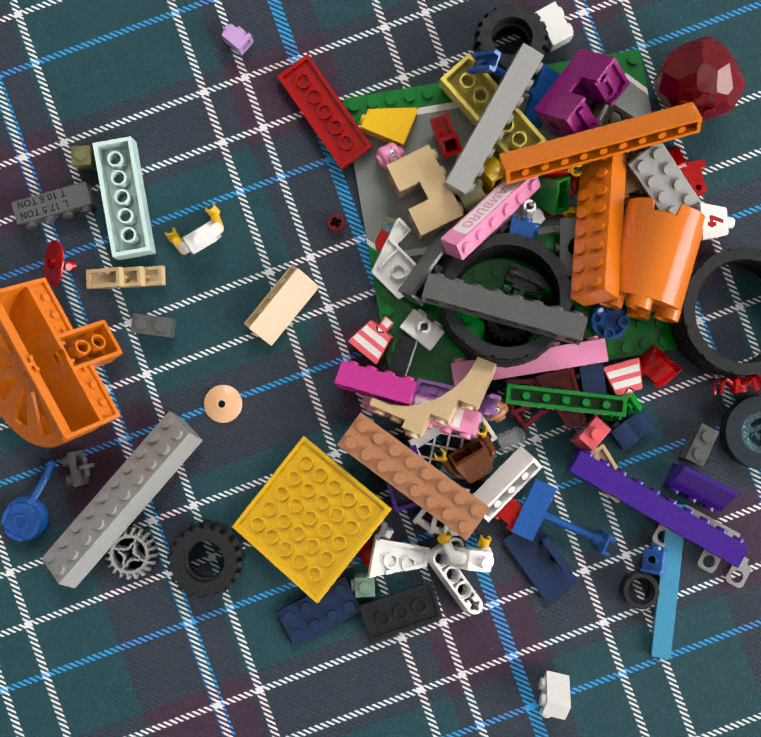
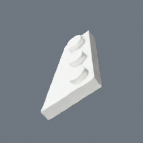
[367,539,430,578]

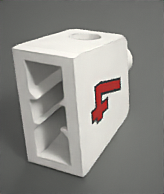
[692,203,735,241]

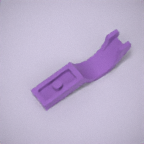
[416,378,501,416]

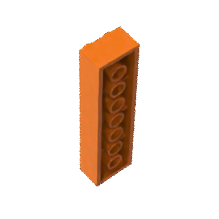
[570,153,627,306]

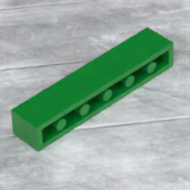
[504,384,628,417]

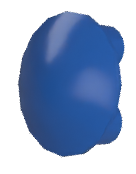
[590,305,630,340]

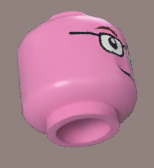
[375,142,405,170]

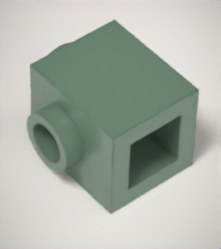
[351,572,375,598]

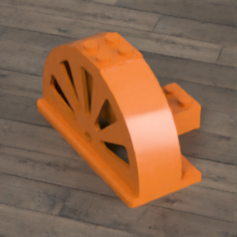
[0,277,123,448]

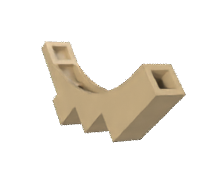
[369,356,496,439]

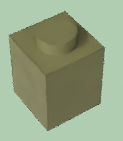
[71,145,97,171]

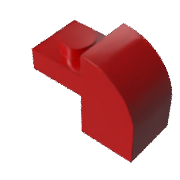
[429,113,462,158]

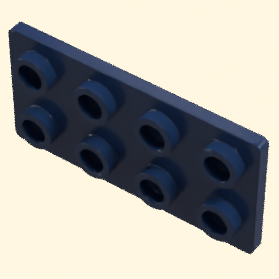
[503,527,578,603]

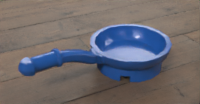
[1,459,56,541]

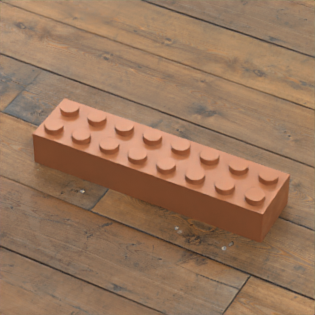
[337,412,490,541]

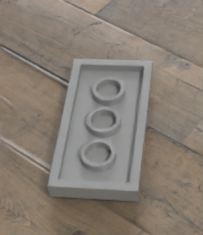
[626,143,700,214]

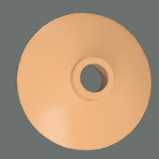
[204,385,242,423]

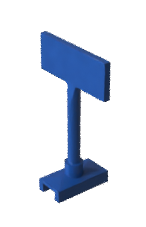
[466,49,561,128]
[511,478,617,557]

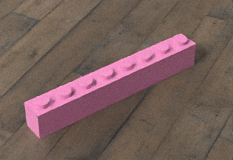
[450,336,608,386]

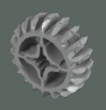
[105,527,158,580]

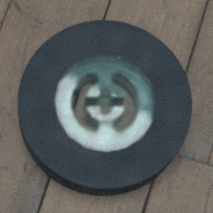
[720,396,761,469]

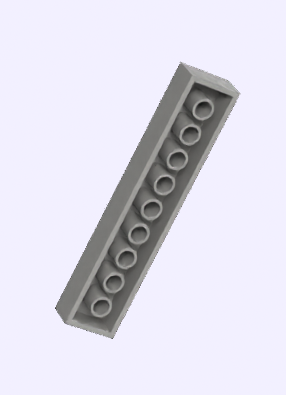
[41,411,203,588]

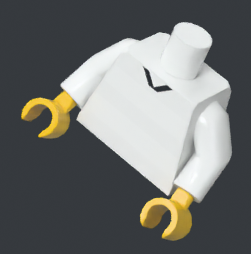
[437,530,494,572]

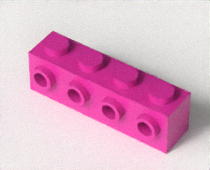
[334,360,418,406]

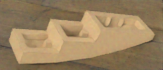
[86,265,166,289]

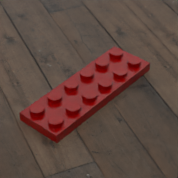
[277,54,373,170]

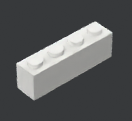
[472,446,542,522]

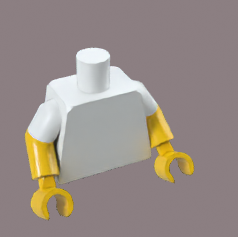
[165,203,224,255]

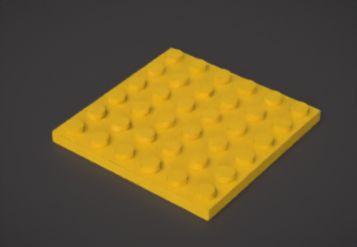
[232,436,392,603]

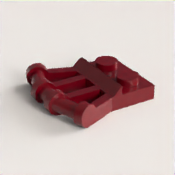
[503,371,554,431]

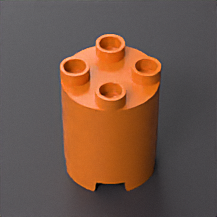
[598,198,705,323]

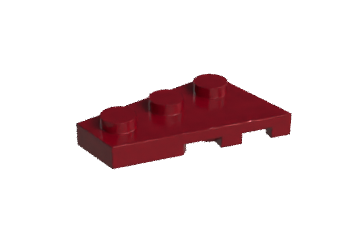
[535,368,587,428]

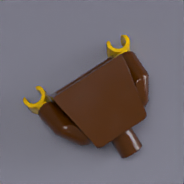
[434,423,496,483]

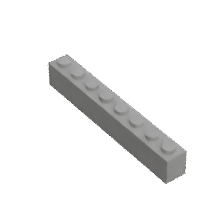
[442,43,544,197]

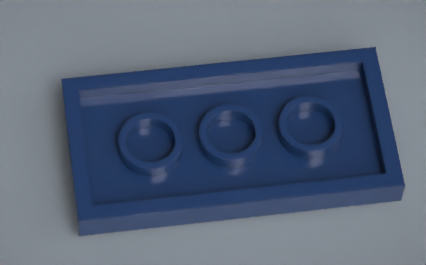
[277,575,360,647]

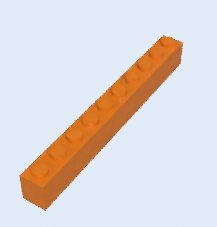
[499,102,702,185]

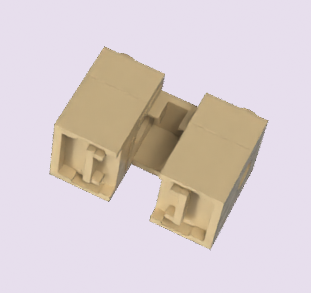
[386,145,465,242]

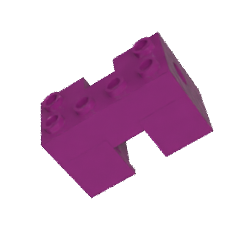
[534,49,630,137]

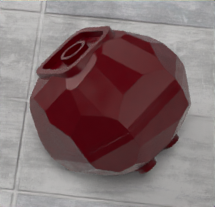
[653,36,745,121]

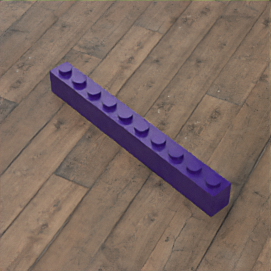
[565,449,749,568]

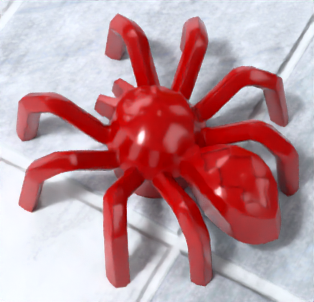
[712,374,761,395]

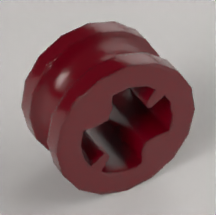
[327,214,345,233]

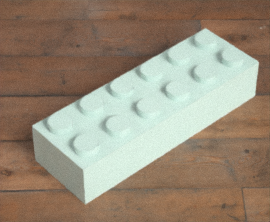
[92,136,156,260]

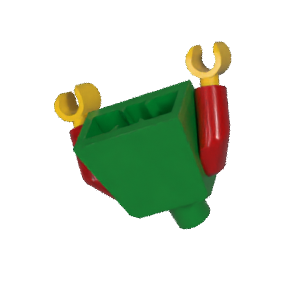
[531,164,583,218]

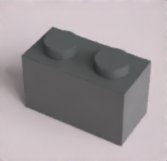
[131,313,176,339]
[678,423,719,467]

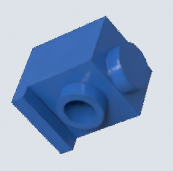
[509,215,540,238]
[640,544,668,575]

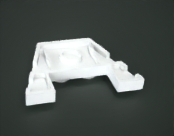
[371,217,416,299]

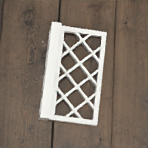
[408,414,498,473]

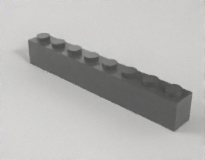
[422,273,588,345]

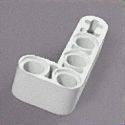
[427,537,483,615]

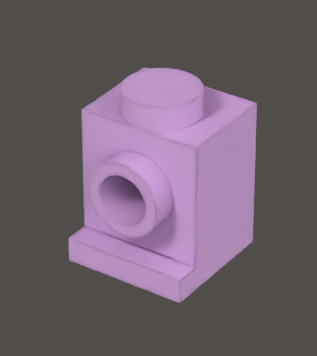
[222,24,254,56]

